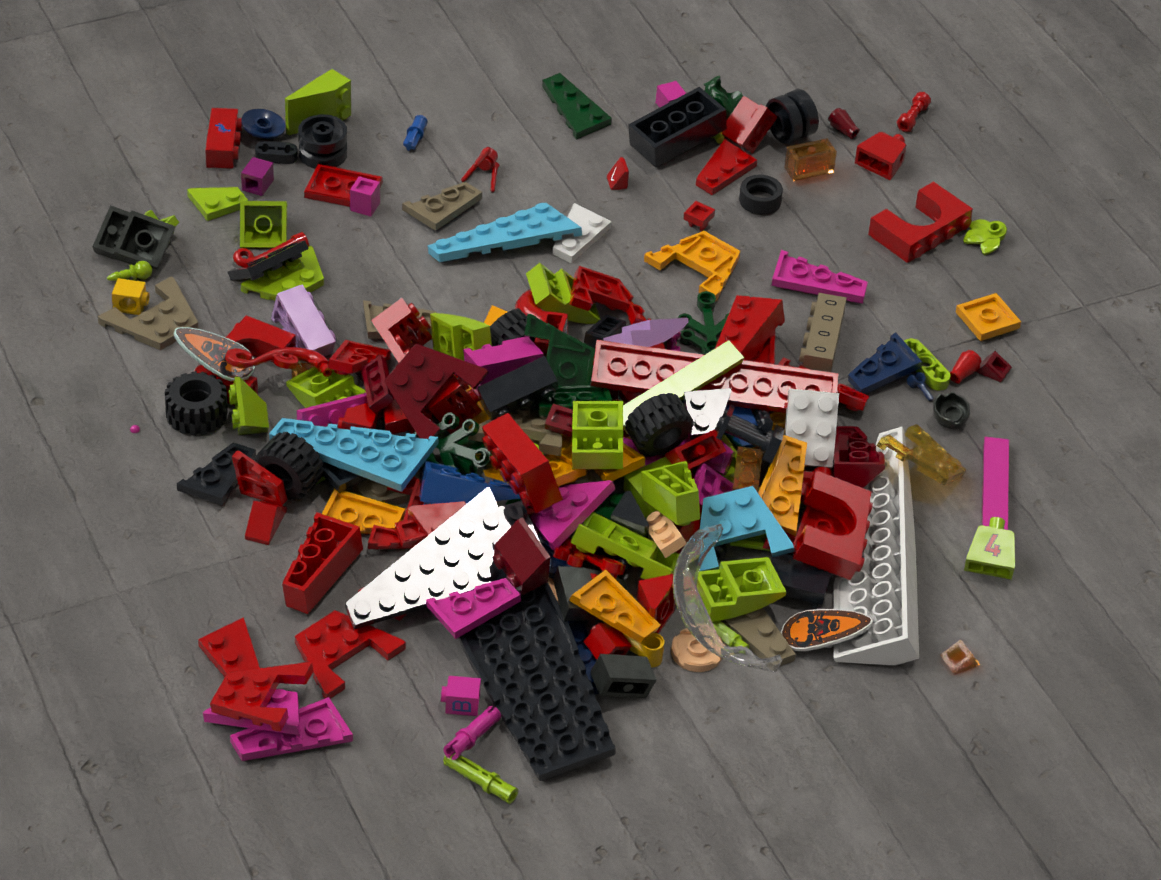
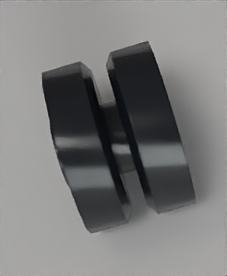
[766,89,819,144]
[298,114,347,169]

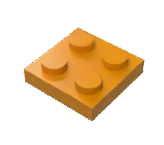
[956,293,1021,341]

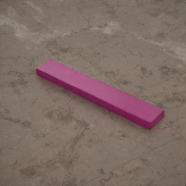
[982,437,1009,530]

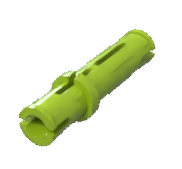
[443,753,518,804]

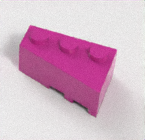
[463,336,544,397]

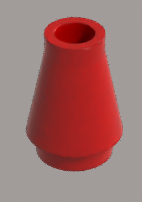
[950,350,982,384]

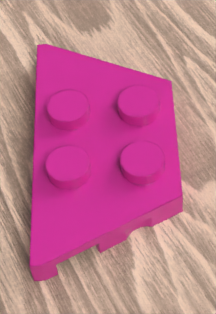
[530,480,615,550]
[203,689,300,735]

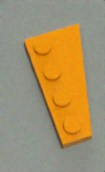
[758,435,807,536]

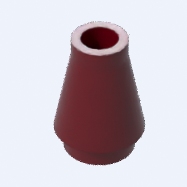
[828,108,860,139]

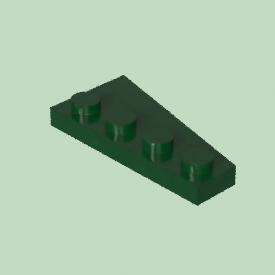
[542,73,612,140]

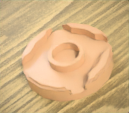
[671,627,724,672]

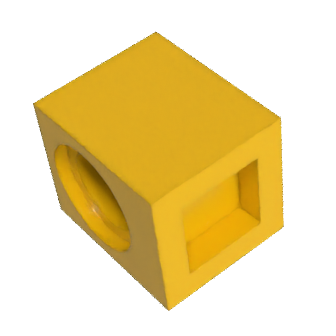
[112,278,150,315]

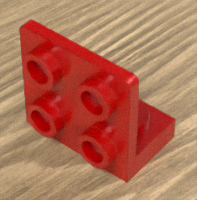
[722,96,777,154]

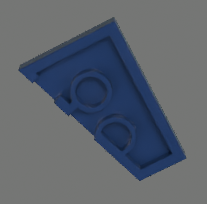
[848,332,922,394]

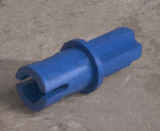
[403,115,428,151]

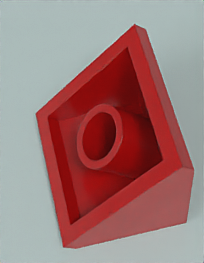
[637,574,679,634]

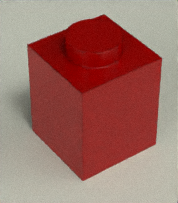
[584,623,632,659]

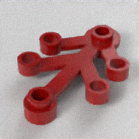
[553,537,626,579]

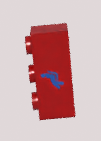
[205,108,243,169]

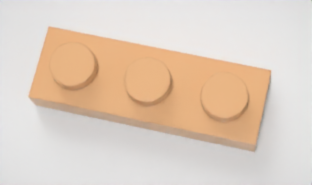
[646,511,687,558]

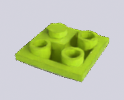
[229,377,269,435]

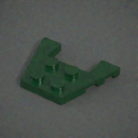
[524,314,595,406]

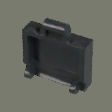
[771,554,832,609]

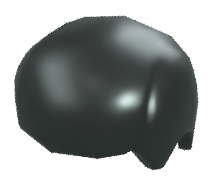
[933,391,970,428]

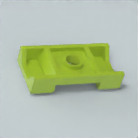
[571,512,682,579]

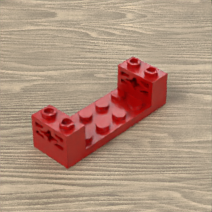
[371,298,482,434]

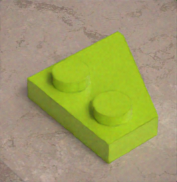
[187,187,248,221]

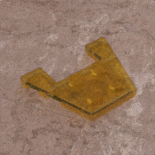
[876,424,966,486]

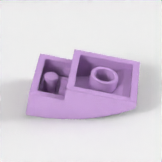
[603,318,688,347]

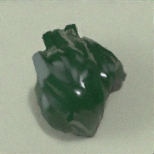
[704,75,743,120]

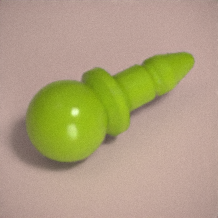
[107,261,152,281]

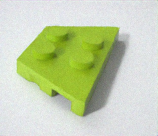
[241,246,324,300]

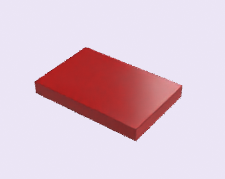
[304,164,383,207]

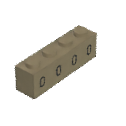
[799,293,847,372]

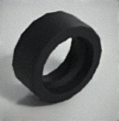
[739,174,783,215]

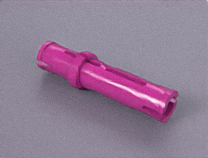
[443,706,501,760]

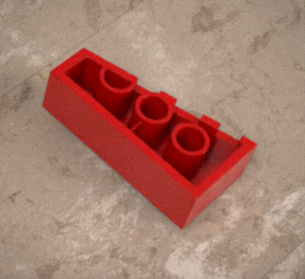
[715,295,785,361]
[282,512,363,614]

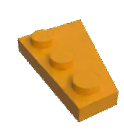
[322,488,406,534]
[569,570,661,643]

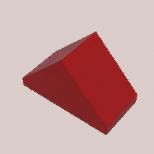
[245,501,287,545]

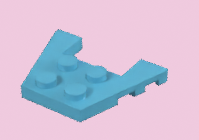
[695,486,795,572]

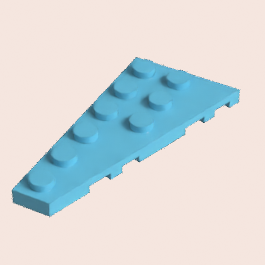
[428,203,582,262]
[269,418,438,492]

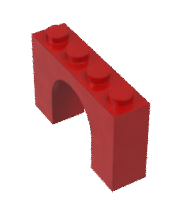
[868,181,973,263]
[194,315,296,406]
[793,470,873,580]

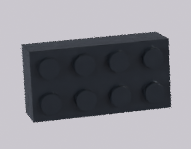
[628,87,727,167]

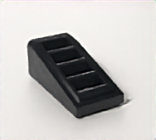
[584,314,627,349]

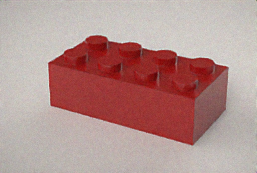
[482,413,563,514]

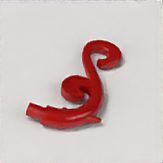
[225,347,332,377]

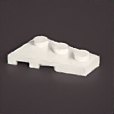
[553,203,611,264]

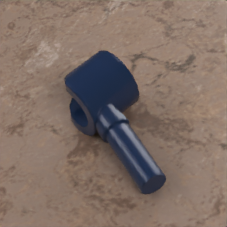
[907,372,934,402]

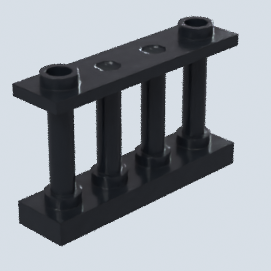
[714,404,785,463]

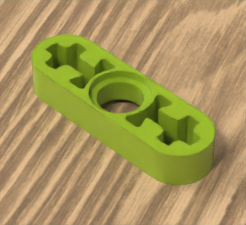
[904,338,951,391]

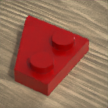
[232,451,287,506]

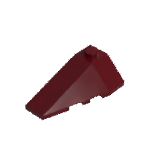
[834,426,885,488]

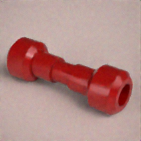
[897,92,931,132]

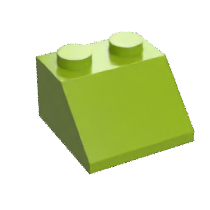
[240,201,288,248]

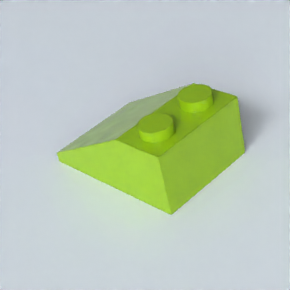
[285,69,351,135]

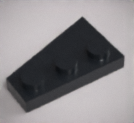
[227,240,309,280]
[176,442,256,505]

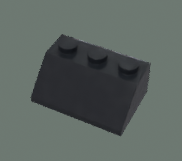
[477,356,559,421]

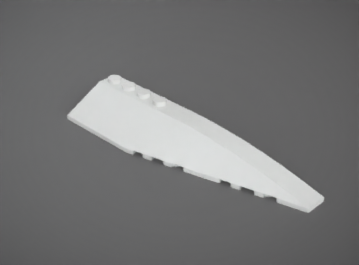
[834,427,919,665]

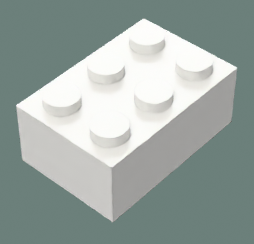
[784,389,839,469]

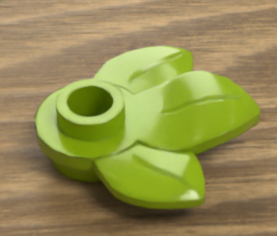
[963,219,1007,255]

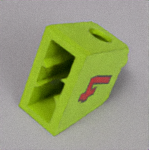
[964,517,1015,580]

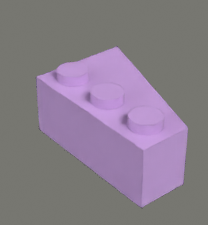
[271,284,336,356]

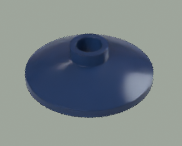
[241,109,286,139]

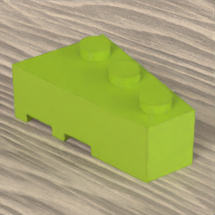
[641,461,700,526]

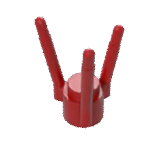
[461,147,500,192]

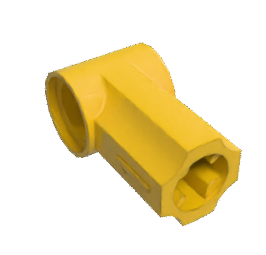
[623,633,664,668]

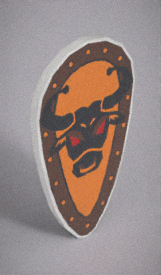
[781,609,873,651]

